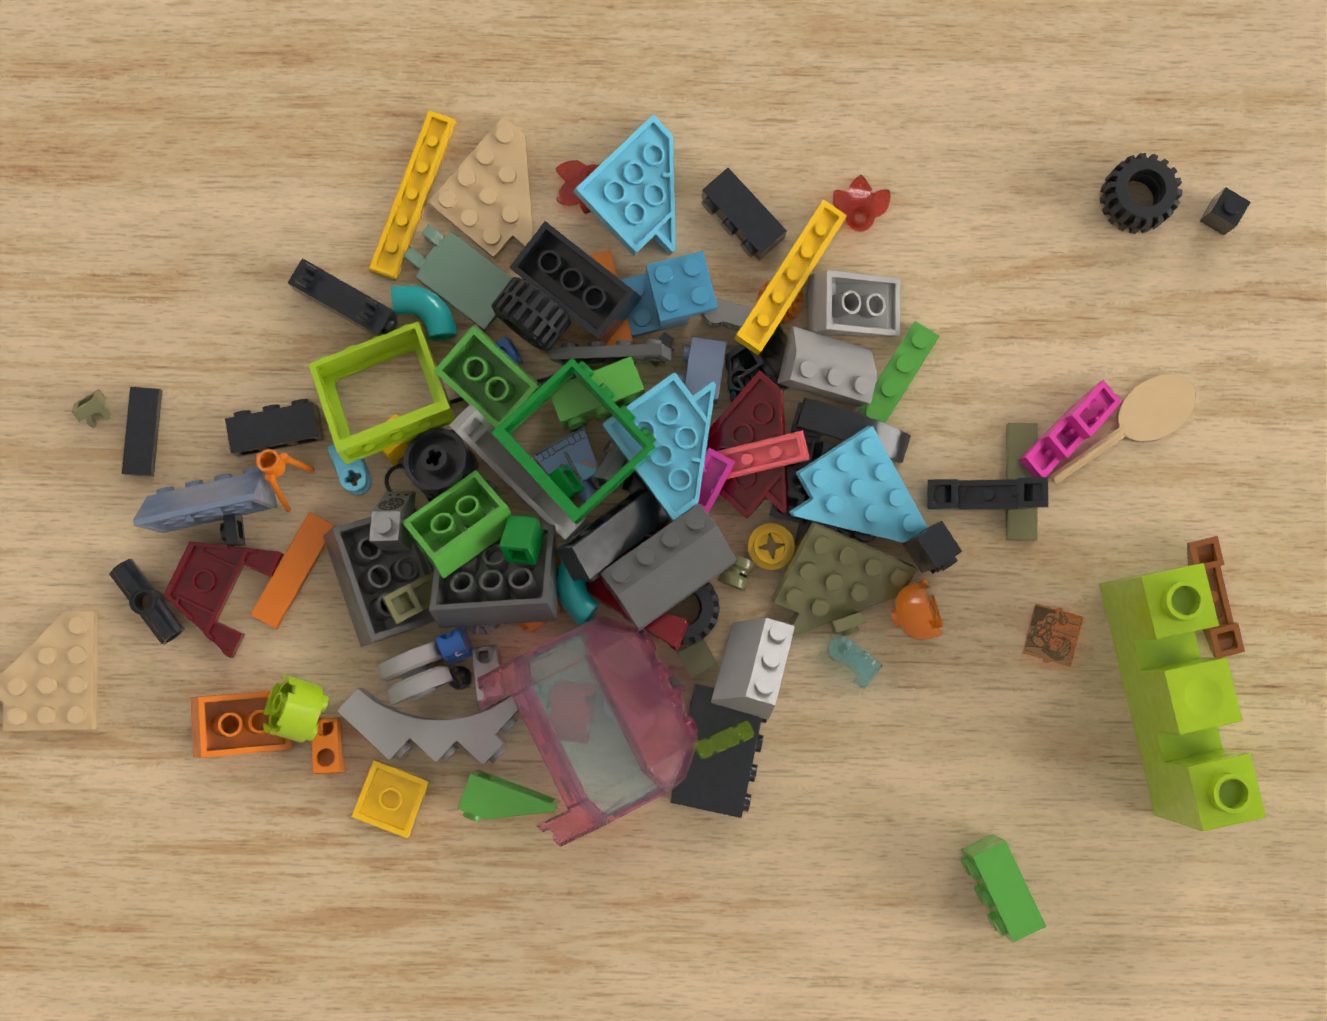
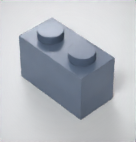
[680,337,727,404]

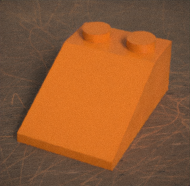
[190,691,292,758]

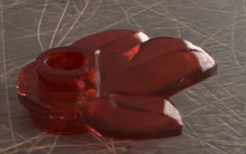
[555,160,599,214]
[833,175,890,232]

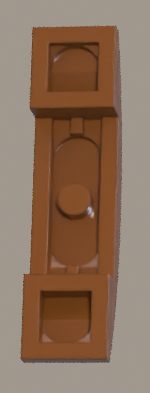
[1187,536,1245,658]

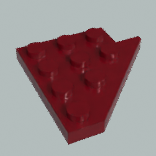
[706,370,789,518]

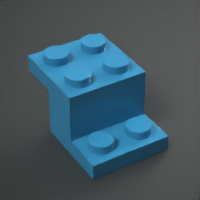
[620,251,718,338]

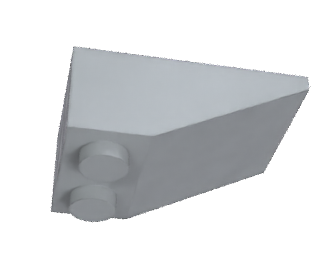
[808,270,900,337]

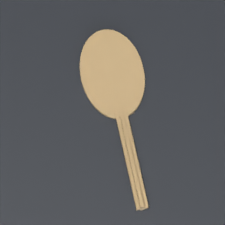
[1049,374,1196,485]

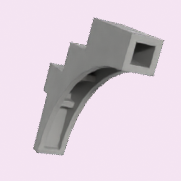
[337,681,538,765]

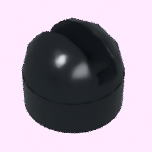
[449,666,472,690]

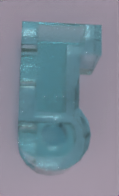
[827,636,883,689]

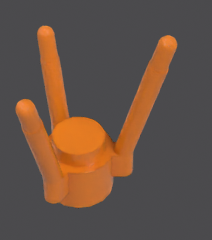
[256,449,315,512]

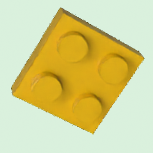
[351,759,431,838]

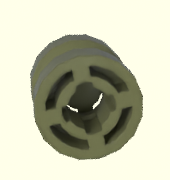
[718,554,756,591]

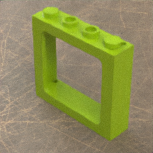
[309,321,456,464]

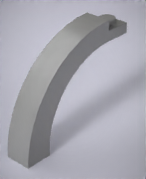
[449,404,591,542]

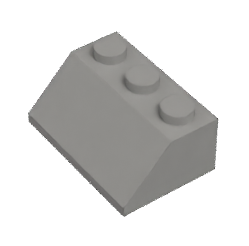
[777,326,877,407]
[711,618,795,720]

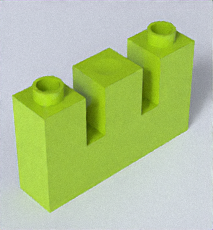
[1099,563,1267,831]

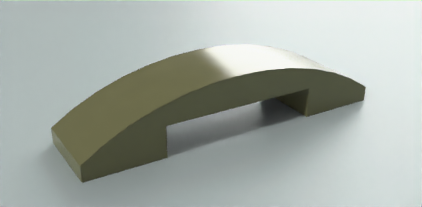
[382,572,434,624]

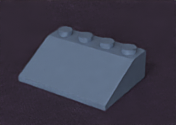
[133,467,278,533]

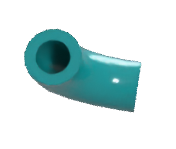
[391,285,457,341]
[557,561,600,627]

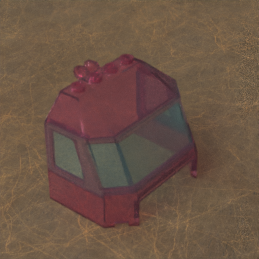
[477,616,698,847]

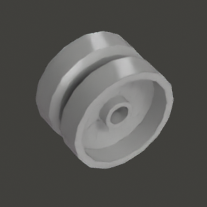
[376,641,453,705]

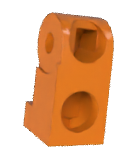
[312,717,346,774]

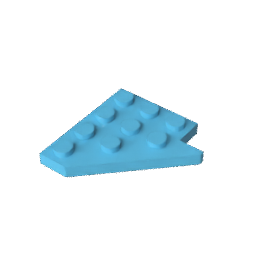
[573,114,676,256]

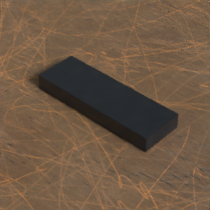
[122,387,162,477]

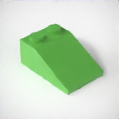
[457,769,561,822]

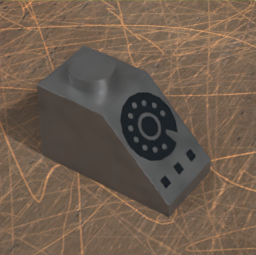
[369,491,416,551]

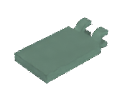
[403,224,512,331]

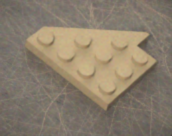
[428,116,534,260]

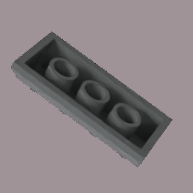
[600,504,737,631]

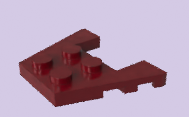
[163,541,284,658]

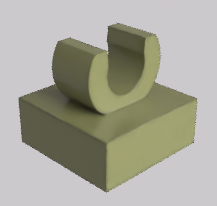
[72,389,110,428]

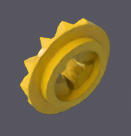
[748,523,795,570]

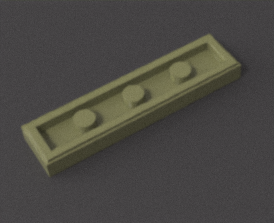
[1006,423,1038,541]

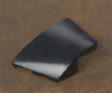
[725,324,790,403]

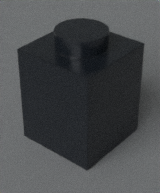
[1200,187,1251,235]

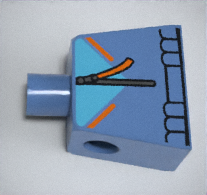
[534,427,598,503]

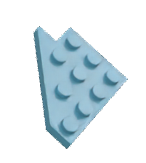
[602,372,716,521]
[789,426,927,543]

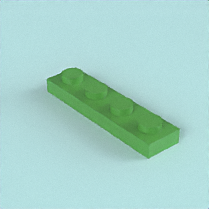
[857,321,940,423]

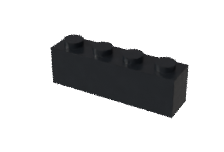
[556,487,670,582]

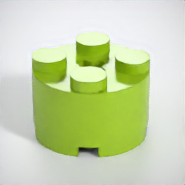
[263,674,329,742]

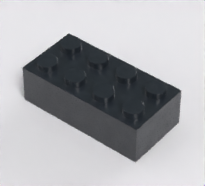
[509,221,642,344]

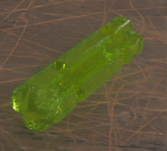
[696,721,754,759]

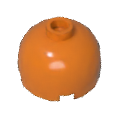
[891,579,943,640]

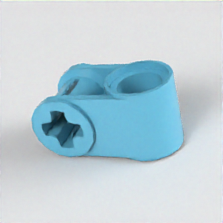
[328,444,372,496]

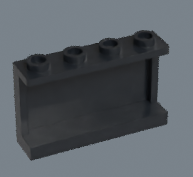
[670,683,767,818]

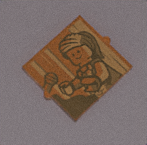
[1022,604,1083,667]

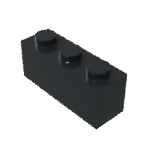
[701,167,787,261]
[225,399,325,457]
[902,521,962,574]

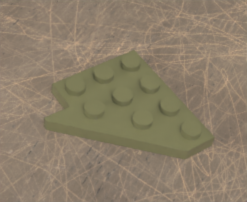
[771,521,917,636]

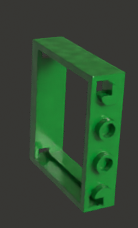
[491,358,657,524]

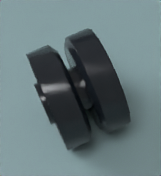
[403,428,479,500]

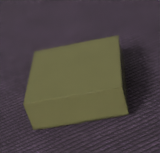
[678,639,718,679]

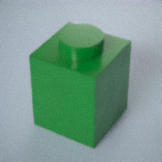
[499,515,545,565]

